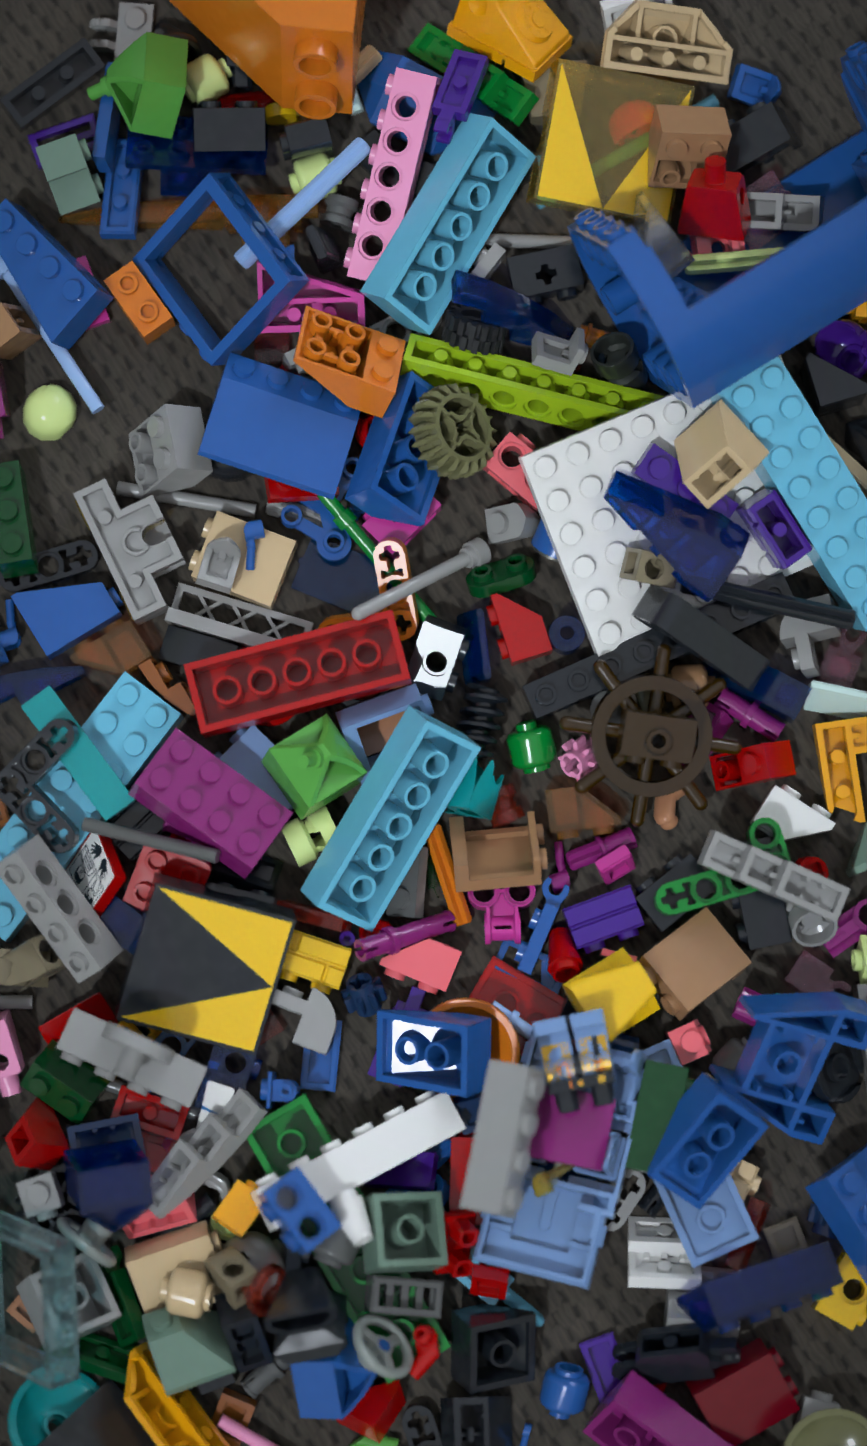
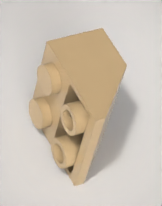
[674,399,770,509]

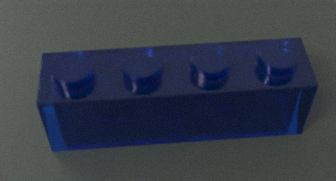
[676,1241,844,1335]

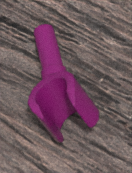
[548,841,570,894]

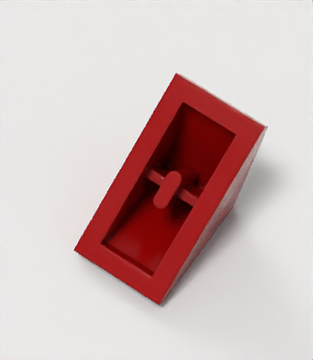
[336,1379,406,1444]

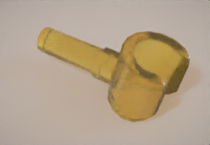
[532,1164,575,1197]

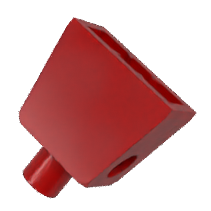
[678,155,751,242]

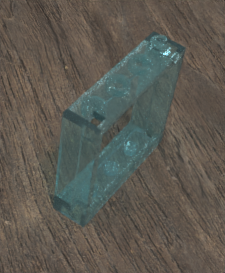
[0,1210,80,1390]

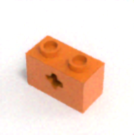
[103,261,176,345]

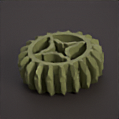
[408,383,497,480]

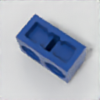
[257,1166,342,1256]

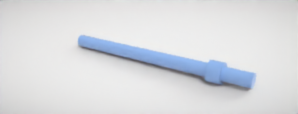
[0,256,105,414]

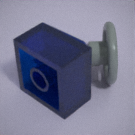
[57,1139,153,1267]

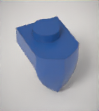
[726,63,782,106]

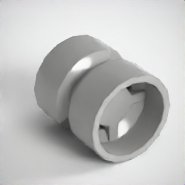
[784,901,838,947]

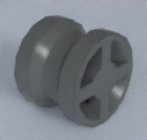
[319,194,360,232]

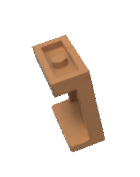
[449,811,548,892]
[638,907,752,1021]

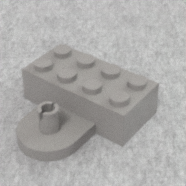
[56,1007,208,1112]

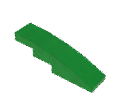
[407,22,539,127]

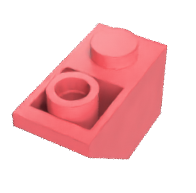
[379,938,462,995]

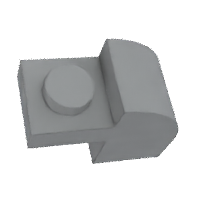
[780,594,841,679]
[271,985,337,1056]

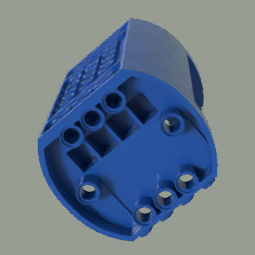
[567,41,867,409]

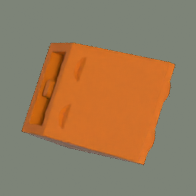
[293,306,406,418]

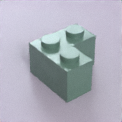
[35,133,104,216]

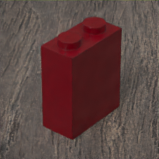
[685,1338,800,1446]

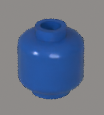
[539,1362,590,1419]

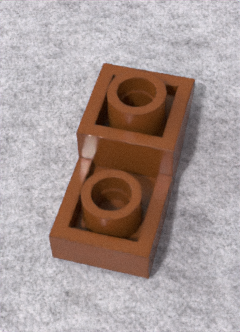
[138,658,196,716]

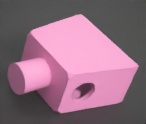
[0,1009,25,1097]

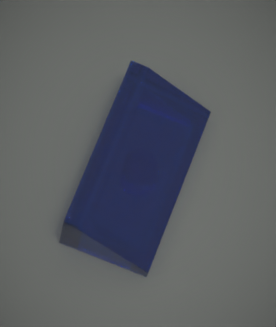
[456,608,492,684]

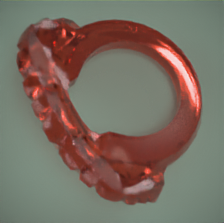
[242,1263,285,1317]

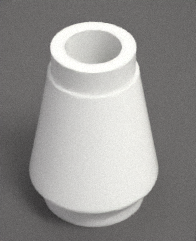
[329,1189,374,1247]

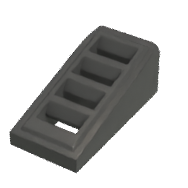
[364,1275,444,1318]

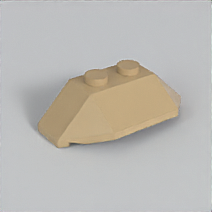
[600,0,733,85]

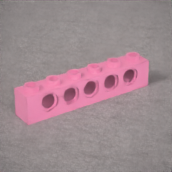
[344,67,442,281]

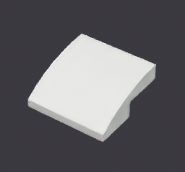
[627,1216,701,1290]

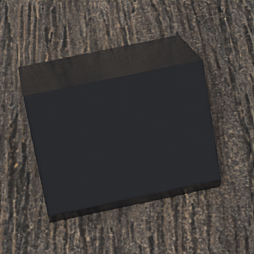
[799,352,867,418]

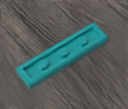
[21,685,136,822]

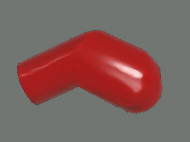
[409,1324,440,1381]

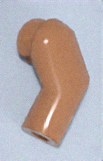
[653,789,685,830]

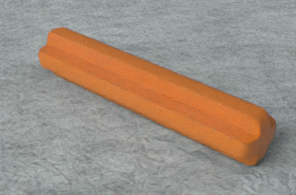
[426,823,472,927]

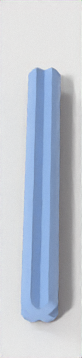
[234,137,371,269]

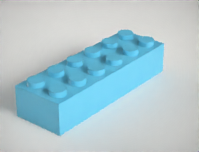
[360,113,536,335]
[300,706,481,932]

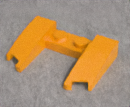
[812,716,867,823]

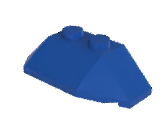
[358,50,495,156]

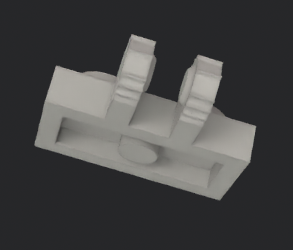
[88,2,155,60]

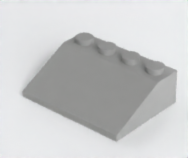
[460,1059,545,1219]

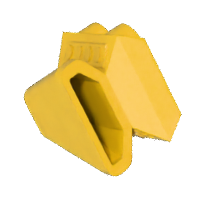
[562,947,660,1043]

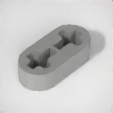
[605,1169,646,1231]

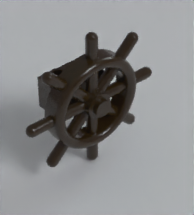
[559,643,742,827]

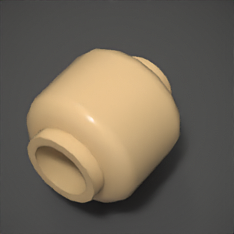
[159,1267,215,1319]

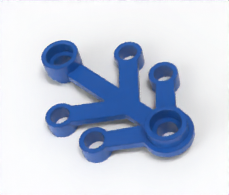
[281,457,365,561]

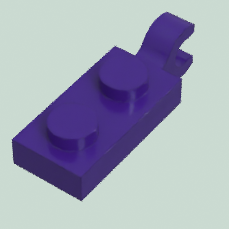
[432,49,489,144]

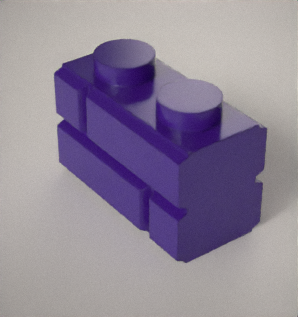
[736,489,813,569]
[562,885,645,954]

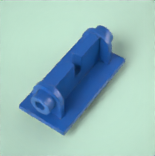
[260,1071,300,1108]

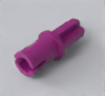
[566,826,637,870]

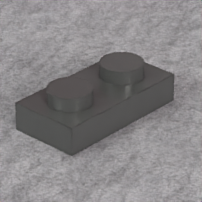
[386,847,428,919]

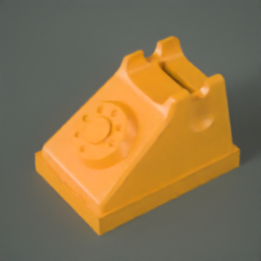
[446,0,573,83]

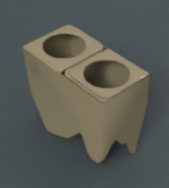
[1,934,66,992]

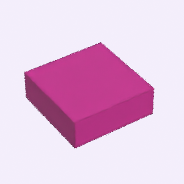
[594,844,636,885]

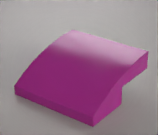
[529,1085,616,1172]

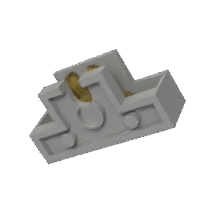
[73,478,186,626]

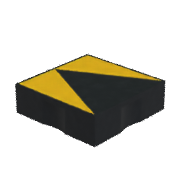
[115,872,297,1056]

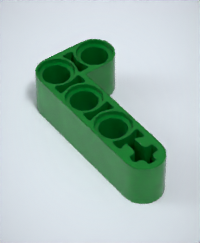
[653,817,791,916]

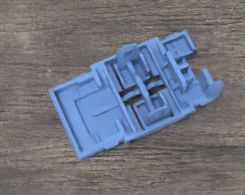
[473,1028,647,1290]

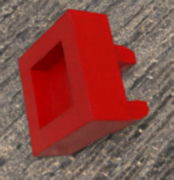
[470,1262,510,1300]

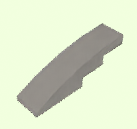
[697,830,850,922]
[137,1088,268,1219]

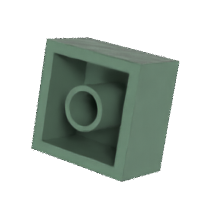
[362,1191,448,1274]

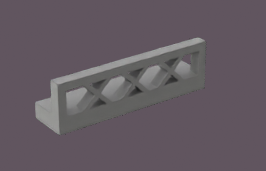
[164,582,314,647]

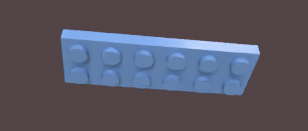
[637,1039,759,1268]

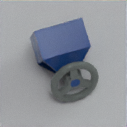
[290,1314,413,1419]

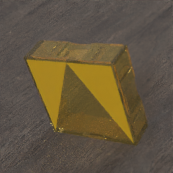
[526,58,695,229]

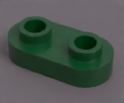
[466,554,537,598]

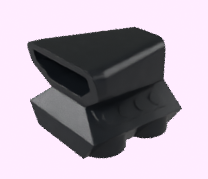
[264,1266,349,1365]

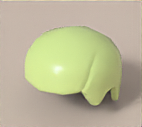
[23,384,77,441]

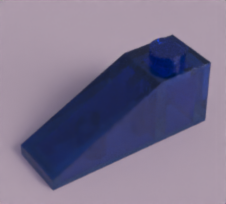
[703,662,812,723]

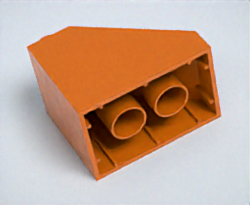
[169,0,366,120]

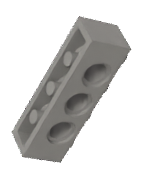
[0,834,123,984]

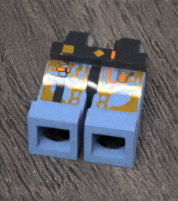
[532,1008,617,1114]

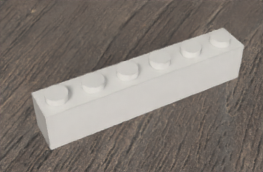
[250,1091,466,1232]

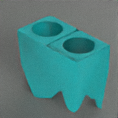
[443,756,504,820]

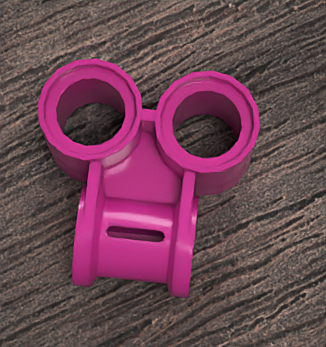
[468,885,536,945]

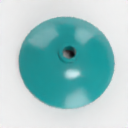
[7,1368,100,1446]

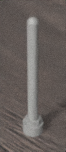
[351,537,491,621]

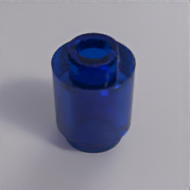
[548,616,585,655]

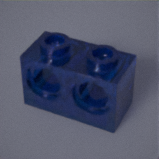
[194,1045,263,1115]

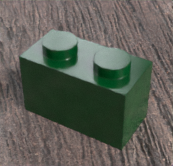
[20,1040,111,1125]

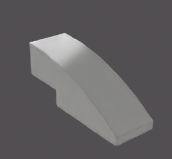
[747,192,825,232]

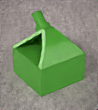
[87,32,188,139]
[261,714,367,820]

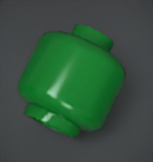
[506,719,557,774]

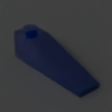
[603,471,750,603]

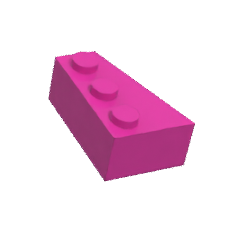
[257,260,366,333]

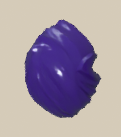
[814,319,867,379]

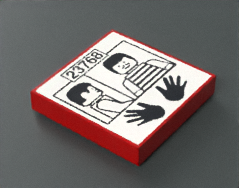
[65,833,127,917]

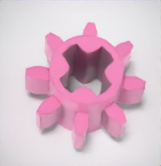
[558,735,597,781]

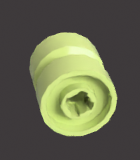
[282,805,336,867]

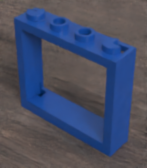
[133,173,309,366]

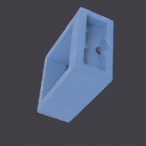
[335,683,434,785]

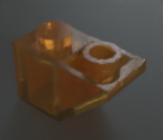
[69,619,154,677]
[544,787,621,840]

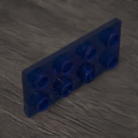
[125,116,269,197]

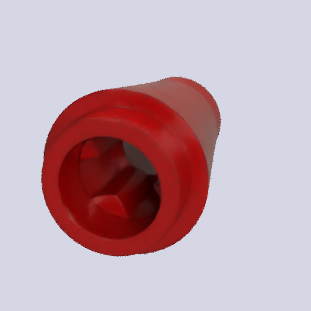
[548,927,583,983]

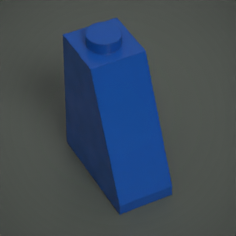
[10,582,124,660]

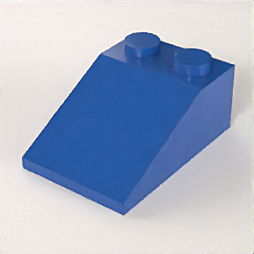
[376,1009,491,1098]
[647,1072,769,1210]

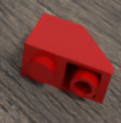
[485,593,553,666]
[709,740,797,791]
[5,1097,70,1171]

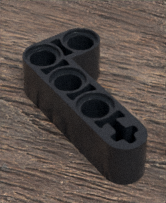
[631,584,771,693]

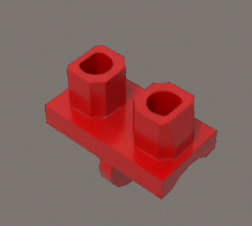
[432,1209,479,1278]

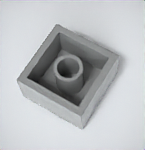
[16,1253,122,1353]

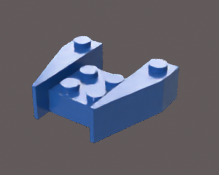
[708,992,867,1145]

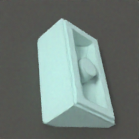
[803,680,867,719]

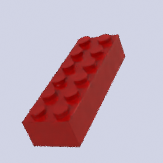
[183,610,412,738]

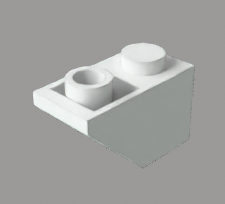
[750,784,836,841]

